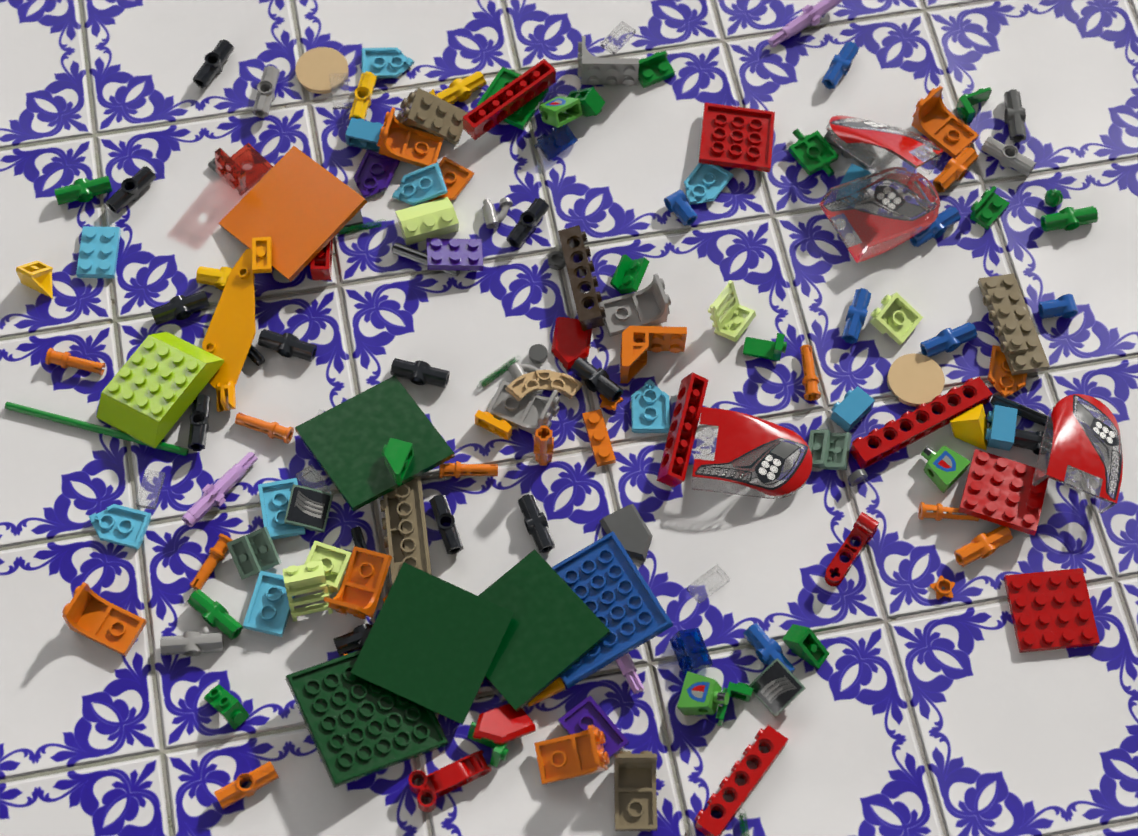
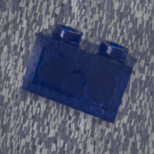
[534,124,578,161]
[670,628,713,675]

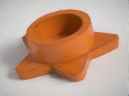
[599,394,623,411]
[930,575,955,600]

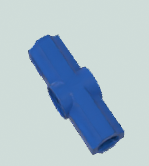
[822,41,859,90]
[910,206,961,247]
[842,288,871,344]
[920,322,978,357]
[743,623,795,673]

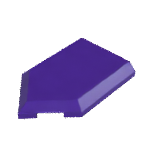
[354,149,400,198]

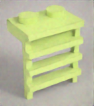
[708,280,756,342]
[282,561,333,622]

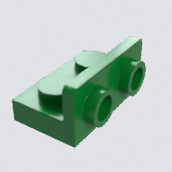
[638,50,675,88]
[970,186,1010,230]
[610,254,650,294]

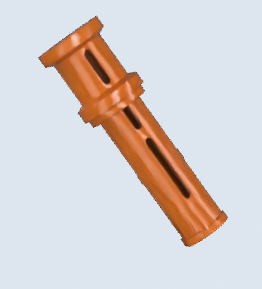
[800,345,821,401]
[45,348,105,375]
[235,412,294,444]
[439,461,498,478]
[918,502,979,522]
[189,533,233,590]

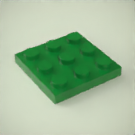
[477,67,549,130]

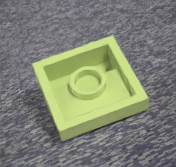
[869,292,923,345]
[305,541,352,595]

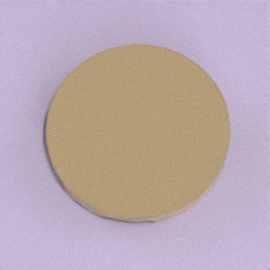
[295,47,349,94]
[887,354,945,407]

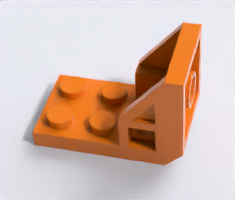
[620,326,687,384]

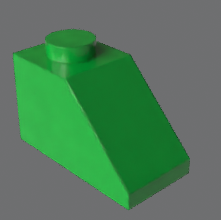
[567,87,606,117]
[382,438,414,486]
[782,624,830,669]

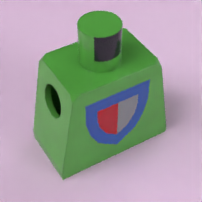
[539,96,583,128]
[921,446,971,493]
[677,671,729,716]

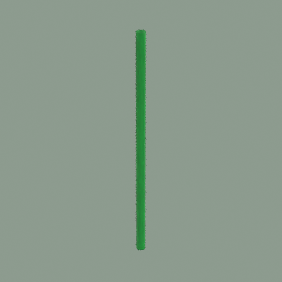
[5,402,189,456]

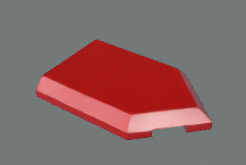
[551,317,592,371]
[473,703,536,745]

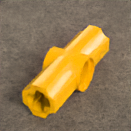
[349,71,377,120]
[436,71,486,104]
[196,266,255,291]

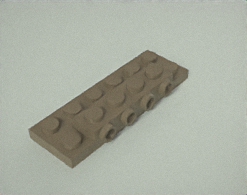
[978,273,1050,375]
[380,475,432,585]

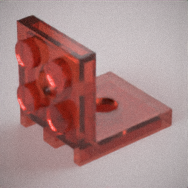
[215,143,273,196]

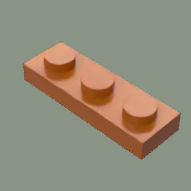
[582,409,616,467]

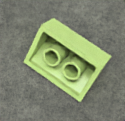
[395,197,459,245]

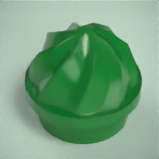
[1045,188,1063,207]

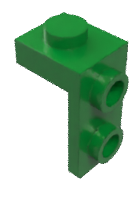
[956,87,992,124]
[743,333,787,361]
[715,682,753,726]
[204,684,250,730]
[467,722,509,767]

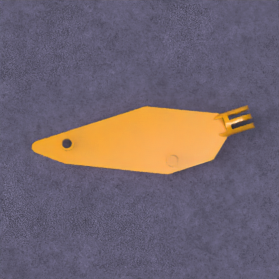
[202,249,256,412]

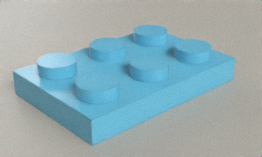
[76,226,121,279]
[258,478,306,540]
[243,570,295,637]

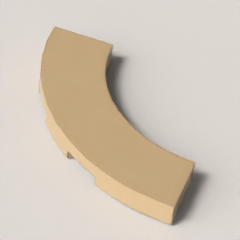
[505,370,583,401]

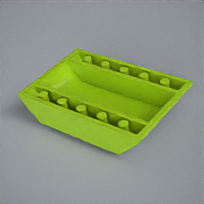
[96,332,225,449]

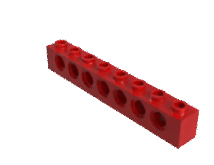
[850,376,992,469]

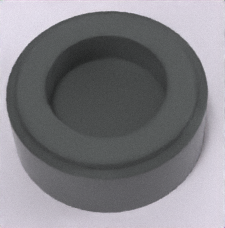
[548,251,566,270]
[529,344,548,364]
[848,469,868,486]

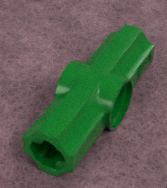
[54,176,113,205]
[1040,206,1098,232]
[187,589,243,640]

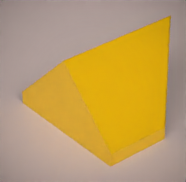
[16,260,53,299]
[950,403,987,451]

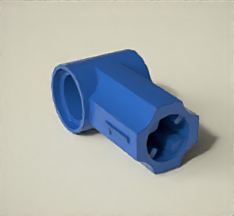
[664,190,698,226]
[1038,294,1079,319]

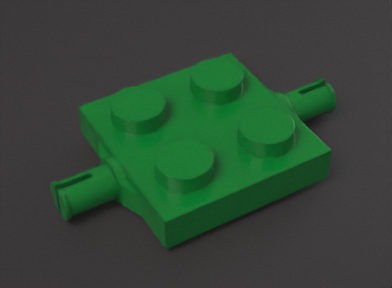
[788,129,839,177]

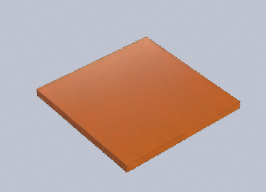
[219,146,367,282]

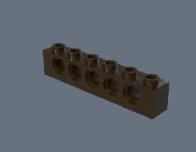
[558,225,606,331]

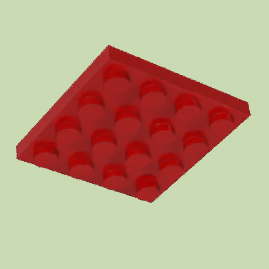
[698,103,775,172]
[958,449,1049,536]
[1004,568,1100,653]

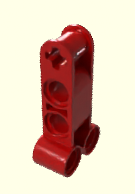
[825,512,879,586]
[408,750,492,813]

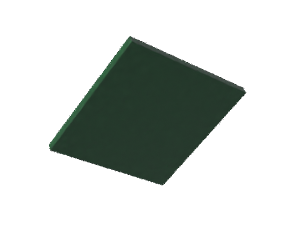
[295,375,455,512]
[478,549,611,712]
[350,562,514,725]
[285,650,449,788]

